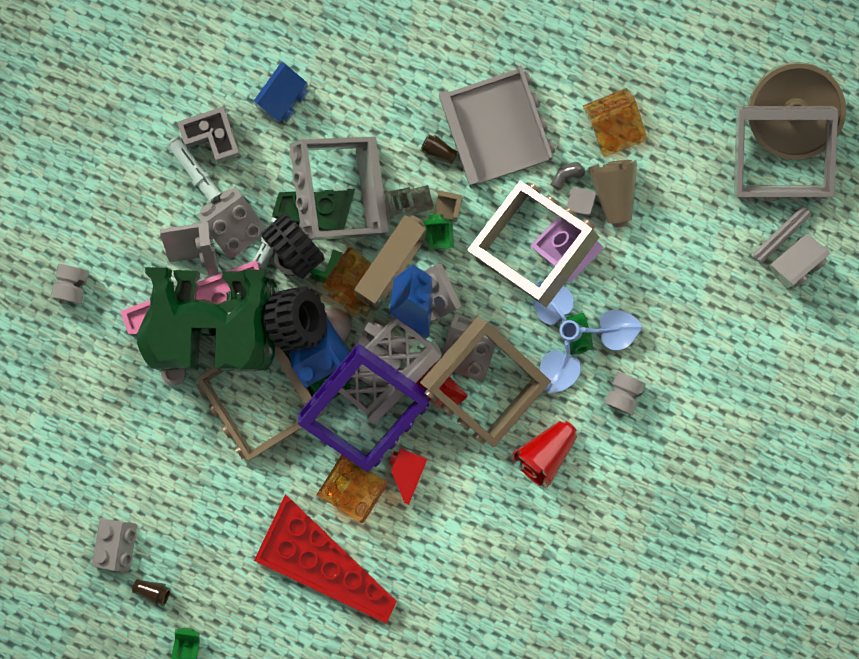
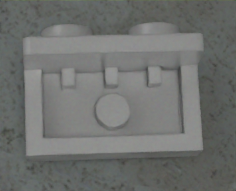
[92,518,137,572]

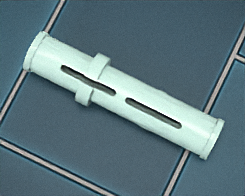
[166,136,222,203]

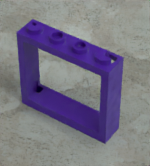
[298,343,429,472]

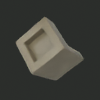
[434,191,462,222]

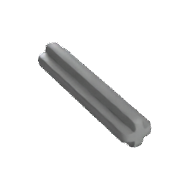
[753,206,811,263]

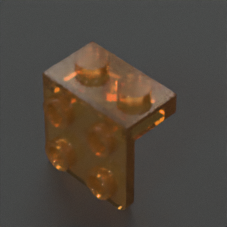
[322,247,372,317]
[316,454,387,523]

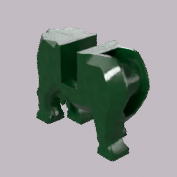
[137,267,278,371]

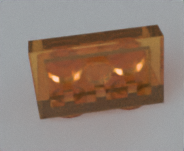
[583,88,647,157]

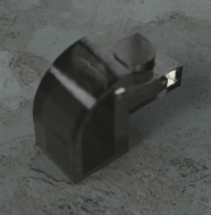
[383,185,434,219]

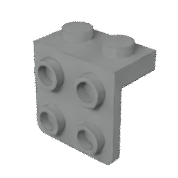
[197,186,266,258]
[352,322,410,387]

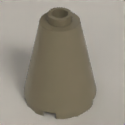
[588,160,637,227]

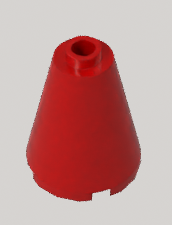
[511,421,577,488]

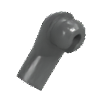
[551,162,585,190]

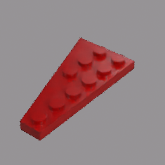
[254,494,397,624]

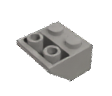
[767,233,831,288]

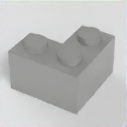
[177,107,241,164]

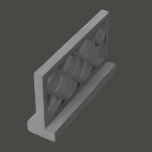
[339,317,441,424]

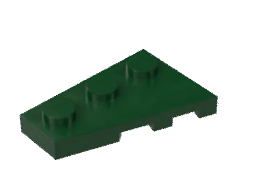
[272,189,355,231]

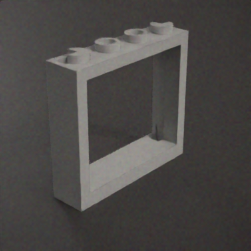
[734,106,838,201]
[289,137,389,241]

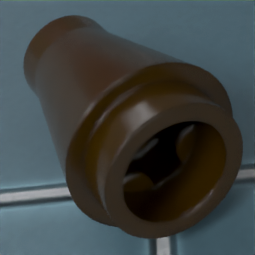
[420,134,458,164]
[132,579,170,607]

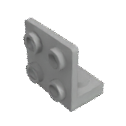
[160,222,218,276]
[392,263,462,322]
[440,314,501,381]

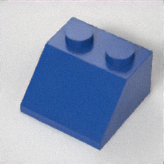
[253,62,309,124]
[389,264,433,338]
[290,318,350,388]

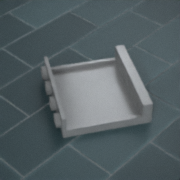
[439,65,555,187]

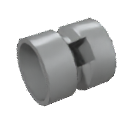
[50,264,89,304]
[604,372,646,415]

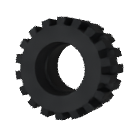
[261,213,325,279]
[264,286,328,352]

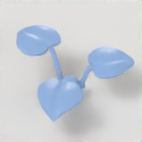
[534,281,642,393]

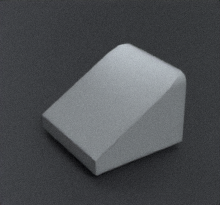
[567,187,597,217]

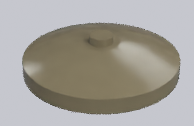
[748,62,846,160]

